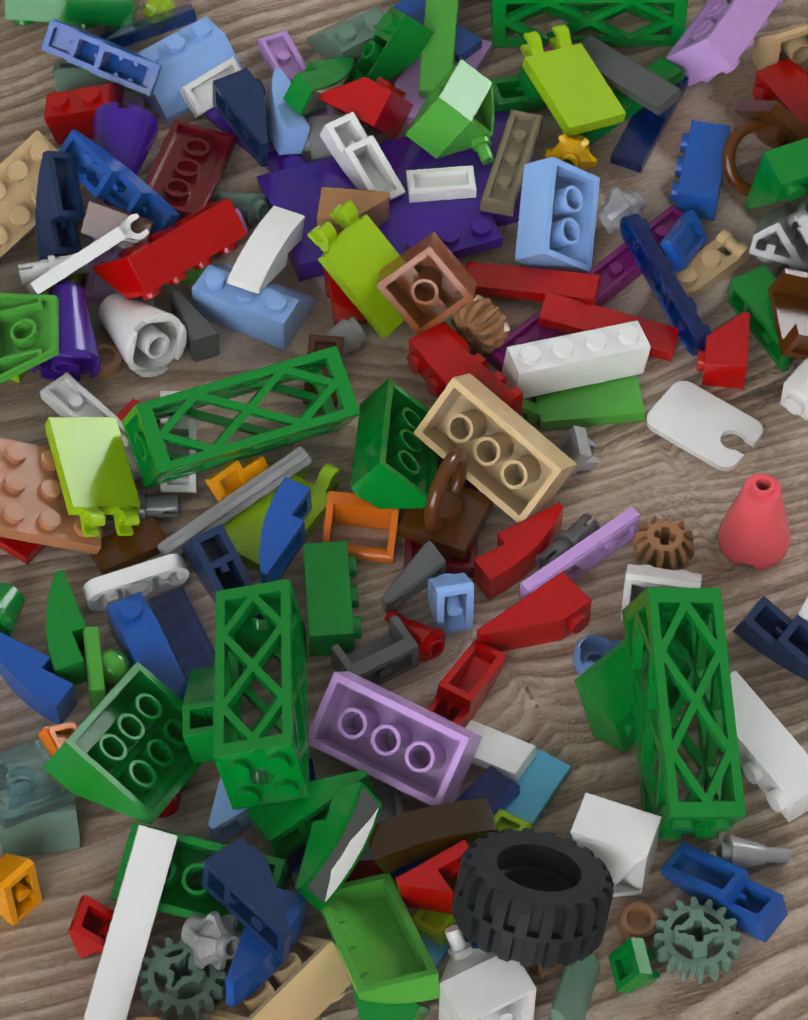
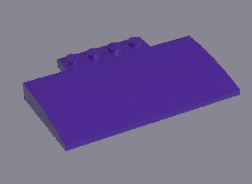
[257,110,536,282]

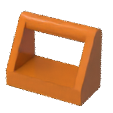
[322,491,401,564]

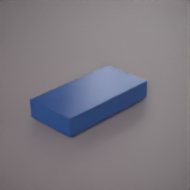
[660,210,708,272]

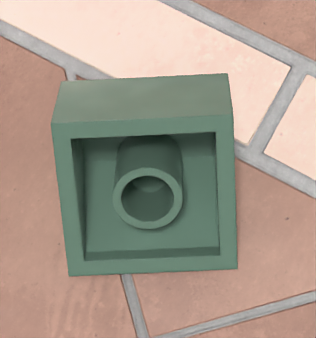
[307,7,384,70]

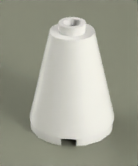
[98,293,187,377]

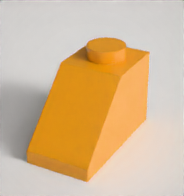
[0,853,43,927]

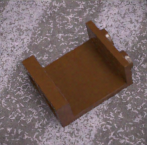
[768,268,808,360]

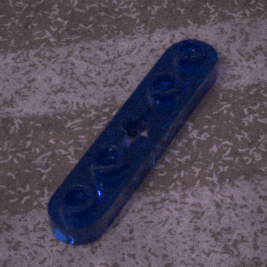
[620,213,712,356]

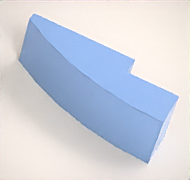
[264,68,311,155]

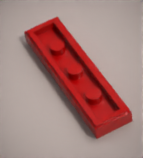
[465,261,601,305]
[537,292,680,362]

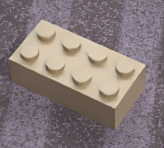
[0,130,81,261]
[413,373,578,523]

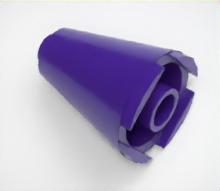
[93,102,159,175]
[31,280,101,381]

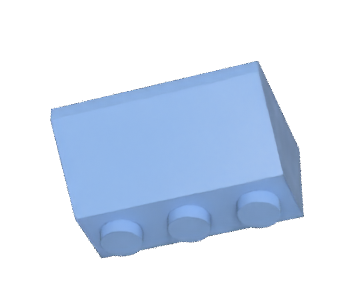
[134,16,242,123]
[515,157,600,273]
[192,264,317,351]

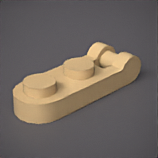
[668,229,752,301]

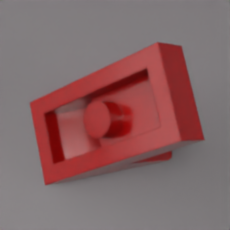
[395,840,469,914]
[68,895,114,958]

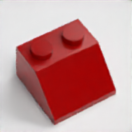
[319,77,413,139]
[44,83,125,144]

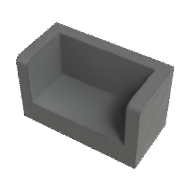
[331,615,419,686]

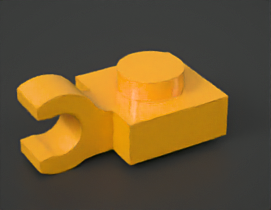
[205,455,269,502]

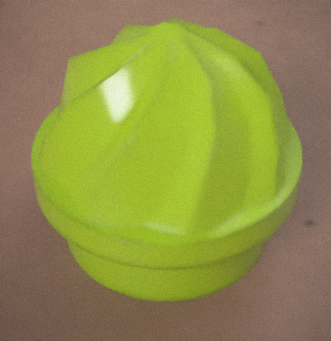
[143,0,175,25]

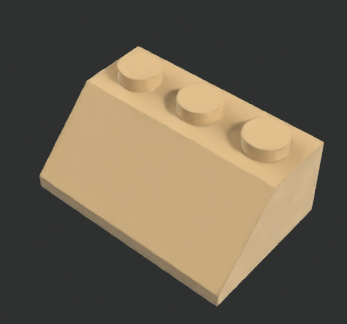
[752,21,808,73]
[208,934,352,1020]

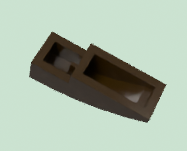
[369,798,499,874]

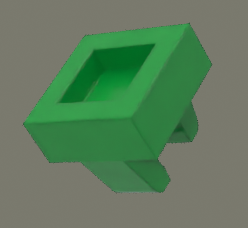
[608,937,660,994]

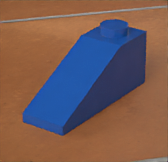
[106,591,188,701]

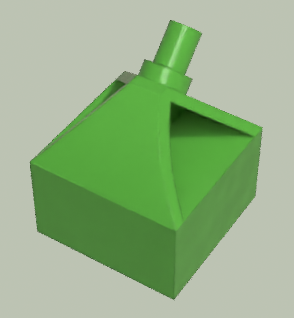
[405,59,494,165]

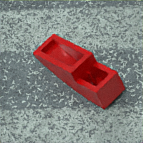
[473,502,563,601]
[425,639,508,728]

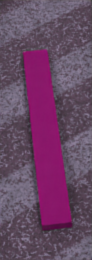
[486,205,683,373]

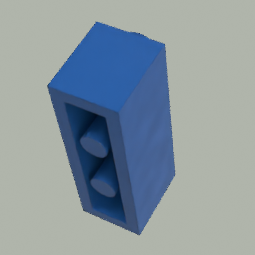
[670,120,731,221]

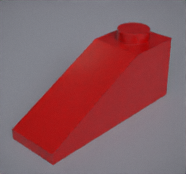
[476,571,592,652]

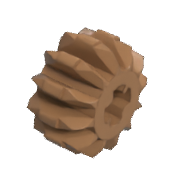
[451,294,510,356]
[632,515,695,570]

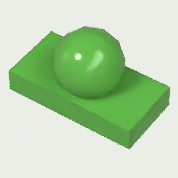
[83,626,132,711]

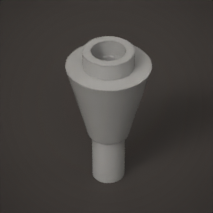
[716,834,791,869]

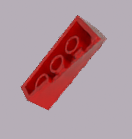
[752,58,808,128]
[93,198,247,301]
[407,322,523,417]

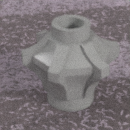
[597,185,647,235]
[181,911,240,971]

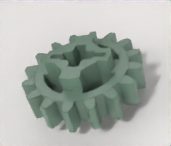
[653,897,741,984]
[138,936,226,1020]

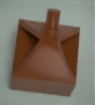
[376,231,477,335]

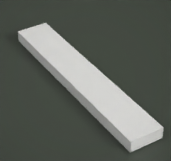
[82,825,178,1020]

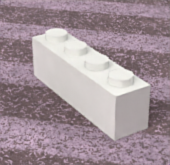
[502,320,651,399]
[730,670,808,822]

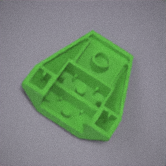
[0,293,59,384]

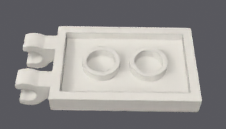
[25,214,149,294]

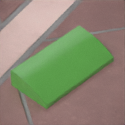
[320,873,440,1004]

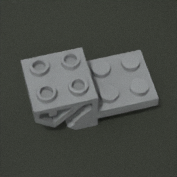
[749,195,808,272]

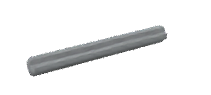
[157,447,312,556]

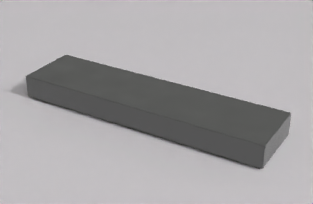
[578,34,682,116]

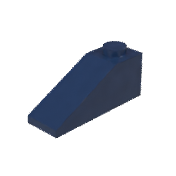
[212,68,268,167]
[182,524,266,620]
[202,837,291,962]

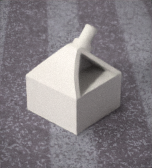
[570,793,662,897]
[439,925,536,1020]

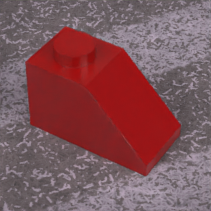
[696,312,750,389]

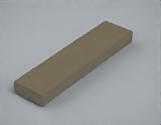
[480,110,543,217]

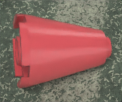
[718,474,791,569]

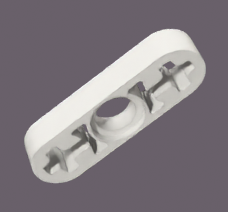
[82,554,190,611]

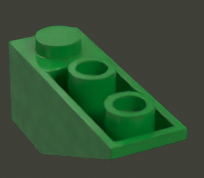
[344,6,434,85]
[182,665,215,764]

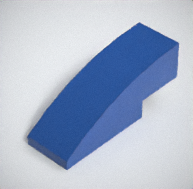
[259,477,312,583]
[0,632,77,724]
[660,842,788,943]
[225,888,307,1007]

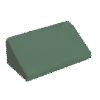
[54,61,115,92]
[0,804,81,857]
[550,954,601,1020]

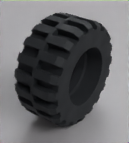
[452,828,614,968]

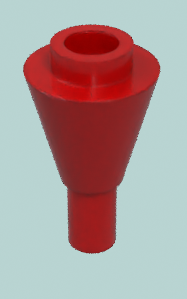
[385,609,445,662]

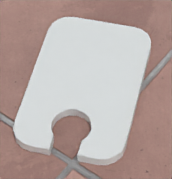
[646,381,763,471]

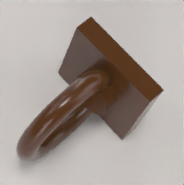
[722,100,808,197]
[397,448,493,560]

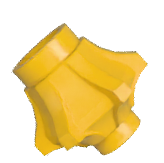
[545,133,597,171]

